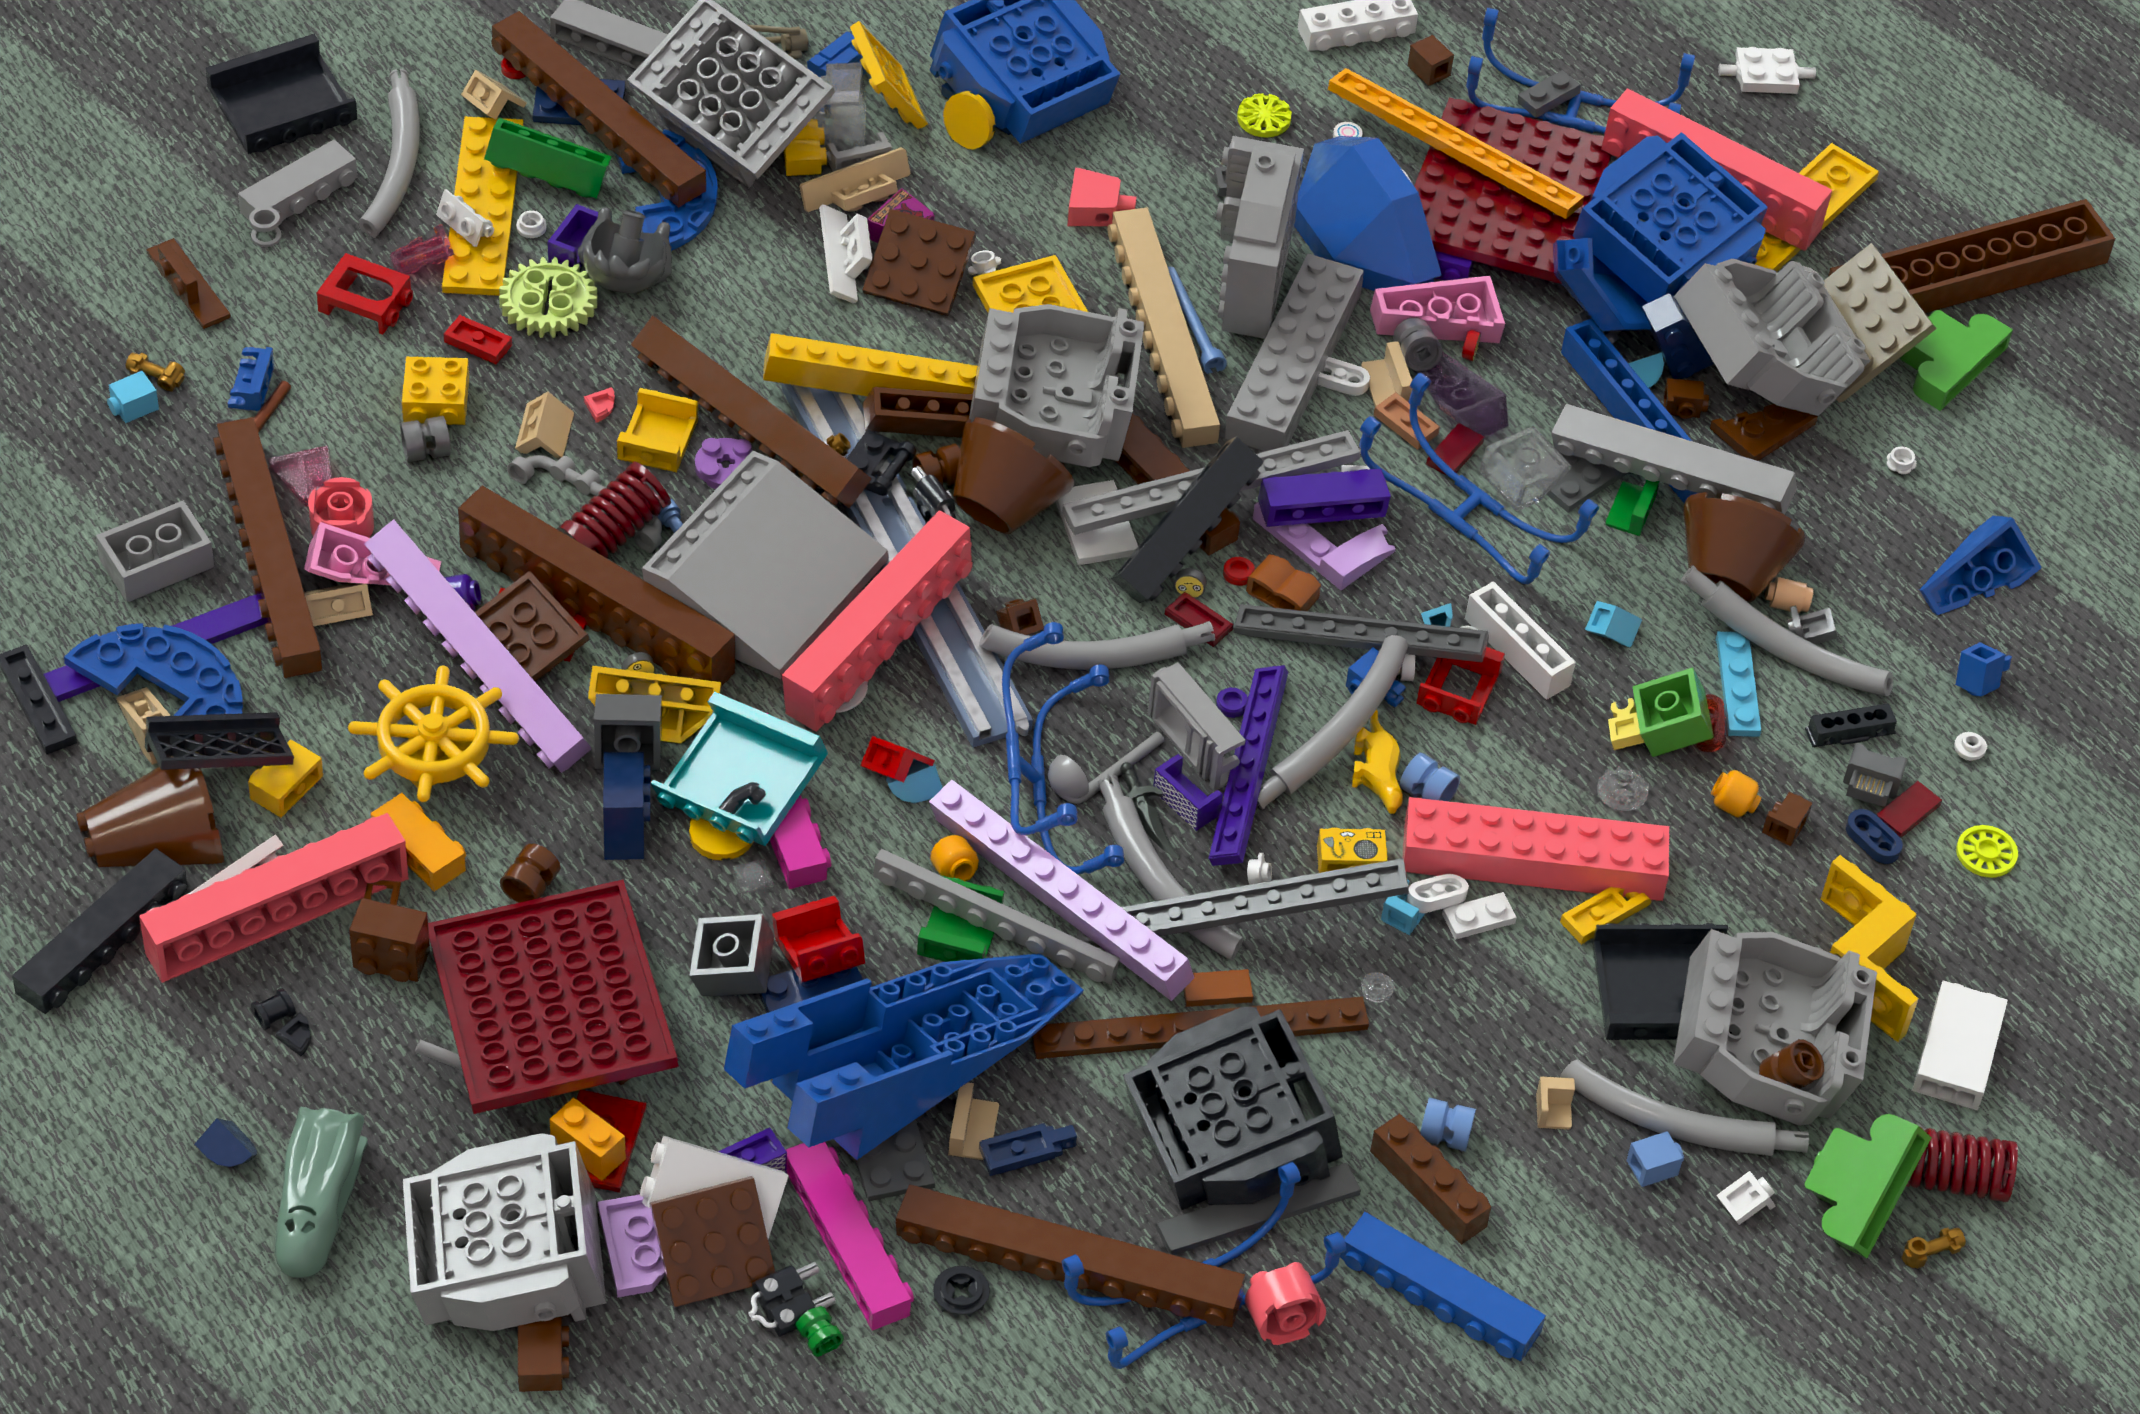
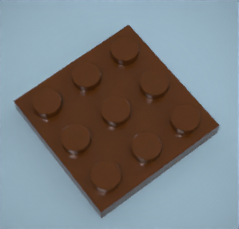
[862,209,976,316]
[475,571,590,682]
[649,1176,775,1307]

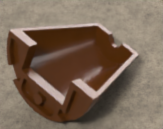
[76,750,225,867]

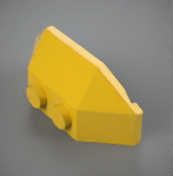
[588,666,721,744]

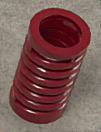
[557,461,671,559]
[1906,1127,2018,1202]

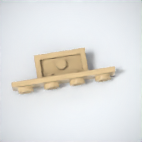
[799,147,910,212]

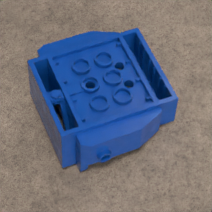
[930,0,1120,144]
[1573,132,1768,303]

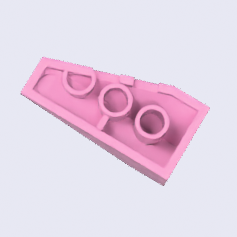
[304,522,441,585]

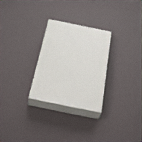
[1056,480,1138,565]

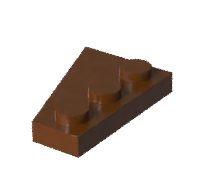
[1710,404,1818,461]

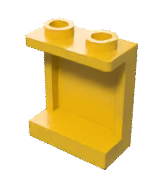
[617,388,698,473]

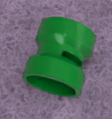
[796,1306,844,1357]

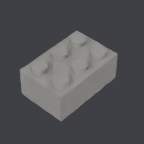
[96,500,214,603]

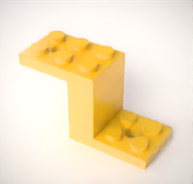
[1821,855,1919,1042]

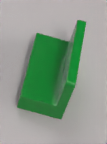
[1605,480,1660,536]

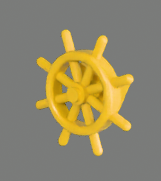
[348,665,519,802]

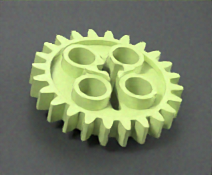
[499,257,597,338]

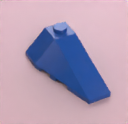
[1920,516,2042,615]

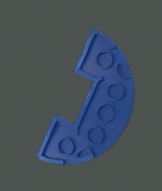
[615,129,718,251]
[64,623,243,750]

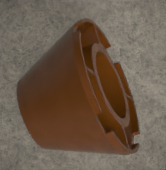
[953,417,1074,534]
[1683,492,1805,603]

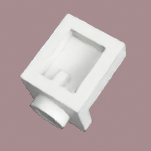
[1717,1171,1775,1225]

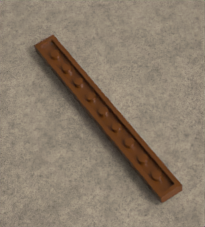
[1032,997,1369,1059]

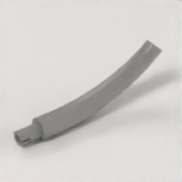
[359,69,420,238]
[1680,566,1893,696]
[979,621,1215,670]
[1257,635,1408,810]
[1098,775,1243,961]
[1560,1059,1809,1156]

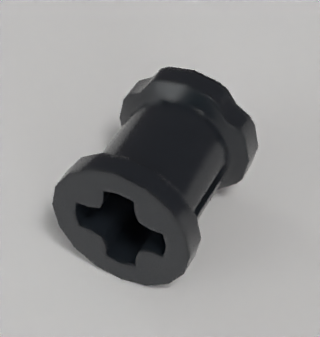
[251,988,296,1030]

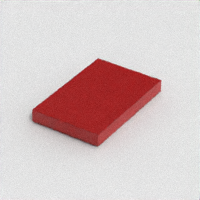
[577,1090,647,1193]

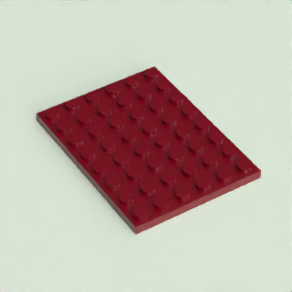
[1414,97,1612,284]
[428,880,679,1114]

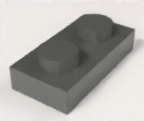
[1518,70,1581,118]

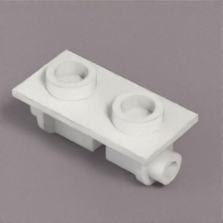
[436,189,494,247]

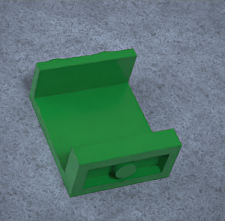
[917,875,1004,962]

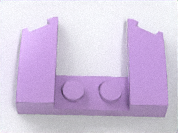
[1253,502,1395,590]

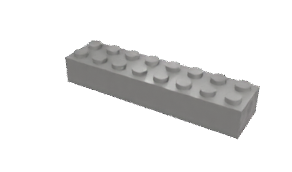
[1225,254,1364,452]

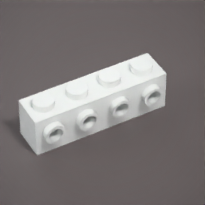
[1298,0,1418,52]
[1465,581,1576,700]

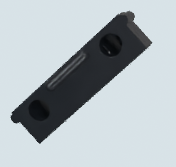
[1805,703,1897,747]

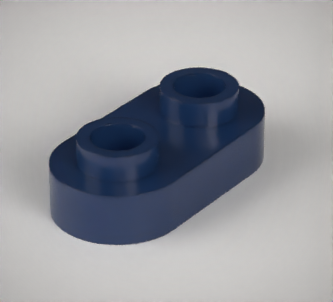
[1846,809,1903,864]

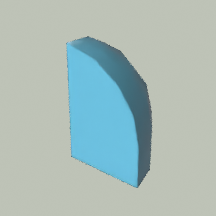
[1628,353,1664,388]
[1421,603,1453,627]
[886,760,942,803]

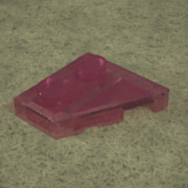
[389,224,454,275]
[268,445,333,507]

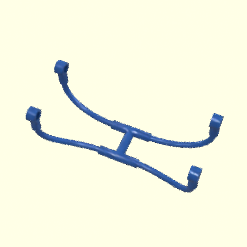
[1466,8,1695,134]
[1359,372,1599,584]
[1002,622,1124,875]
[1062,1162,1346,1369]

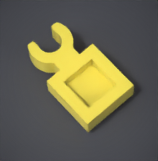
[1608,698,1645,750]

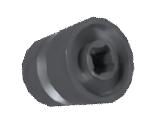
[1393,318,1443,371]
[400,416,451,462]

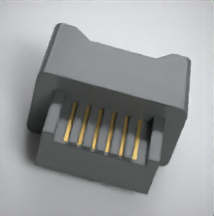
[1843,743,1908,807]

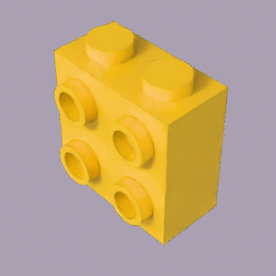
[402,356,469,425]

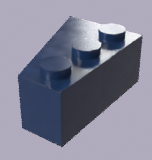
[1642,293,1714,379]
[603,752,650,860]

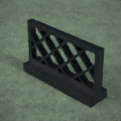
[145,712,294,770]

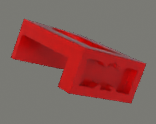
[316,253,413,335]
[1416,647,1505,725]

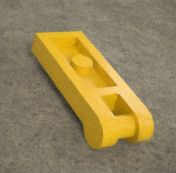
[1560,887,1651,945]

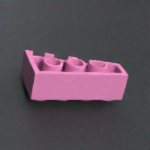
[1370,276,1505,343]

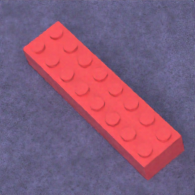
[1601,88,1832,251]
[782,510,973,732]
[1402,797,1669,901]
[139,813,409,983]

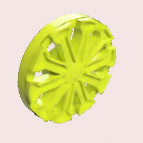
[1237,93,1292,138]
[1956,825,2018,878]

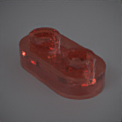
[1695,694,1726,752]

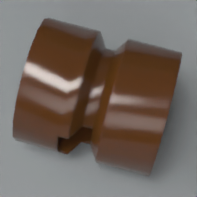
[912,443,960,486]
[499,843,561,903]
[1759,1039,1824,1089]

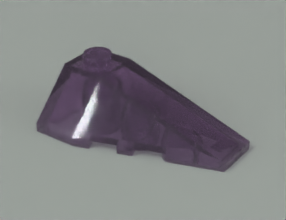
[1418,351,1509,436]

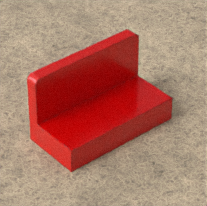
[860,736,935,783]

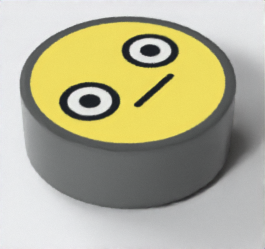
[1174,568,1207,598]
[622,652,656,673]

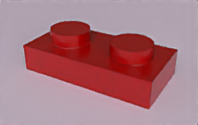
[444,315,512,365]

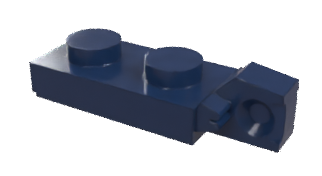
[979,1123,1077,1176]

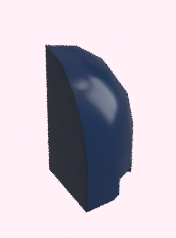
[194,1118,257,1167]

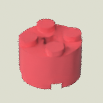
[308,477,374,538]
[1245,1262,1326,1345]

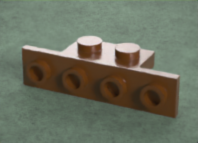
[146,238,231,329]

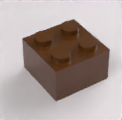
[349,898,430,982]

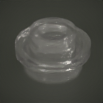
[1361,972,1394,1003]

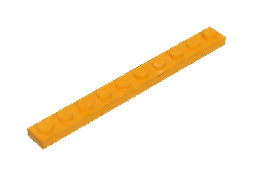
[1328,68,1584,219]

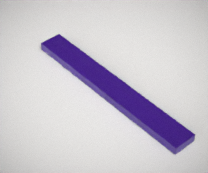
[43,594,269,702]
[1208,665,1288,866]

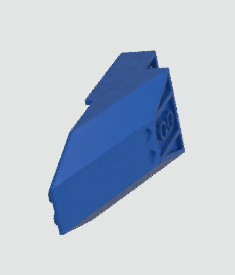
[724,954,1084,1160]

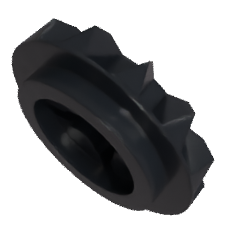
[933,1266,990,1318]

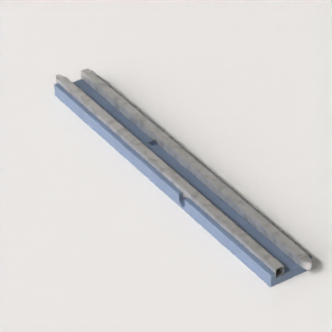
[782,383,1033,748]

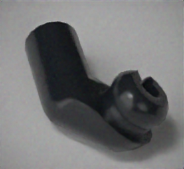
[718,782,766,815]

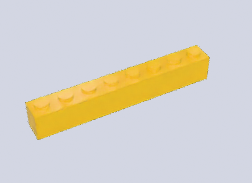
[763,333,978,396]

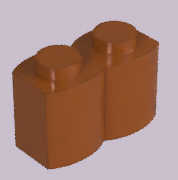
[1246,554,1321,611]

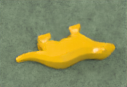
[1352,709,1403,814]

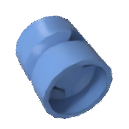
[1399,753,1461,802]
[1420,1098,1476,1152]

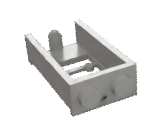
[1147,662,1245,791]

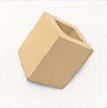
[1536,1077,1575,1129]

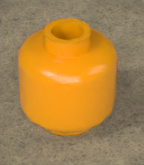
[1711,770,1762,818]
[930,835,979,881]

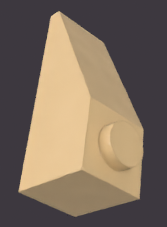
[116,687,173,765]

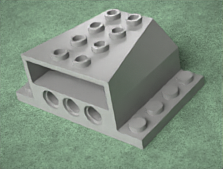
[627,0,835,188]

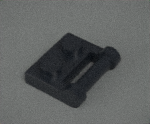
[846,429,917,496]

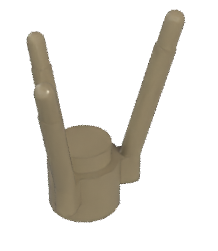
[748,25,808,59]

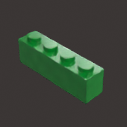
[484,118,612,198]

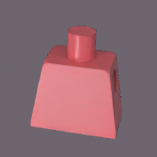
[1067,168,1137,226]

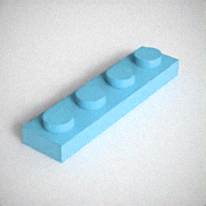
[1716,631,1761,737]

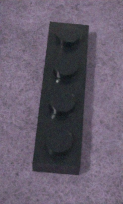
[0,644,77,755]

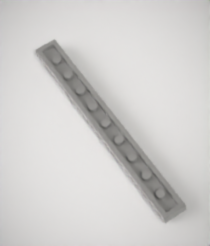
[1062,430,1361,535]

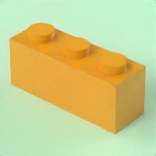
[371,793,466,892]

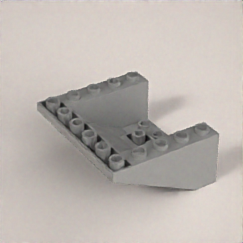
[642,451,889,679]

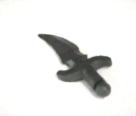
[1120,762,1180,860]

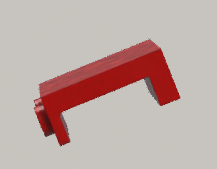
[772,895,865,982]

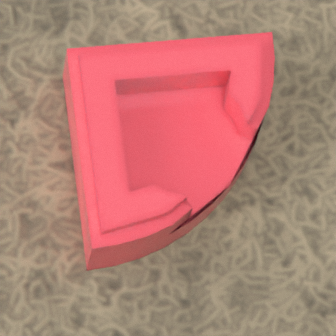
[584,387,615,423]

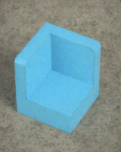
[1585,601,1642,647]
[1381,880,1426,935]

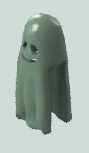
[275,1107,368,1278]

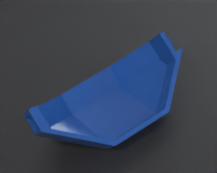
[1294,136,1442,291]
[1553,238,1651,331]

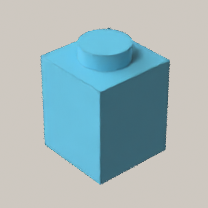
[107,371,159,423]

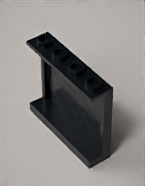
[205,34,357,154]
[1592,923,1735,1040]

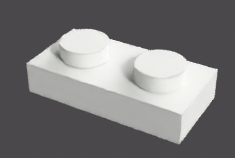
[1442,892,1517,940]

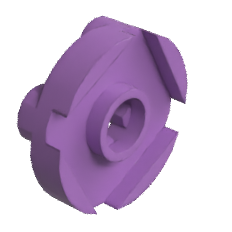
[695,438,753,489]

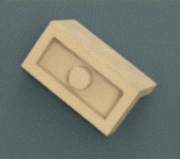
[461,70,527,119]
[1361,342,1412,407]
[515,392,574,458]
[304,583,373,626]
[948,1082,999,1160]

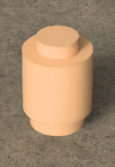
[1765,577,1813,614]

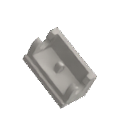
[826,132,892,172]

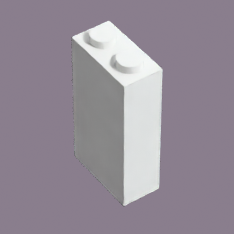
[1912,981,2008,1111]
[640,1136,789,1239]

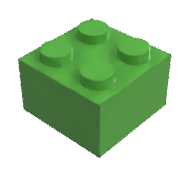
[1632,667,1714,757]

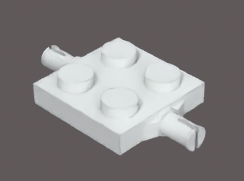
[1718,47,1816,94]

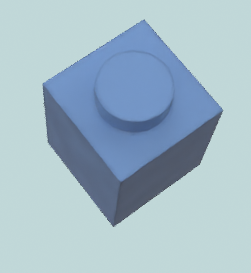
[1627,1131,1684,1187]

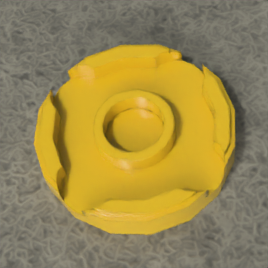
[943,91,995,150]
[689,818,754,860]

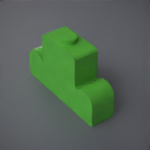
[1900,310,2013,411]
[1805,1114,1932,1258]

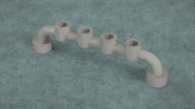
[507,455,662,553]

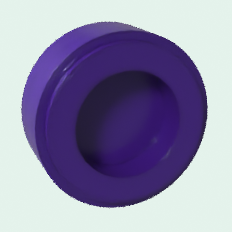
[1216,688,1248,718]

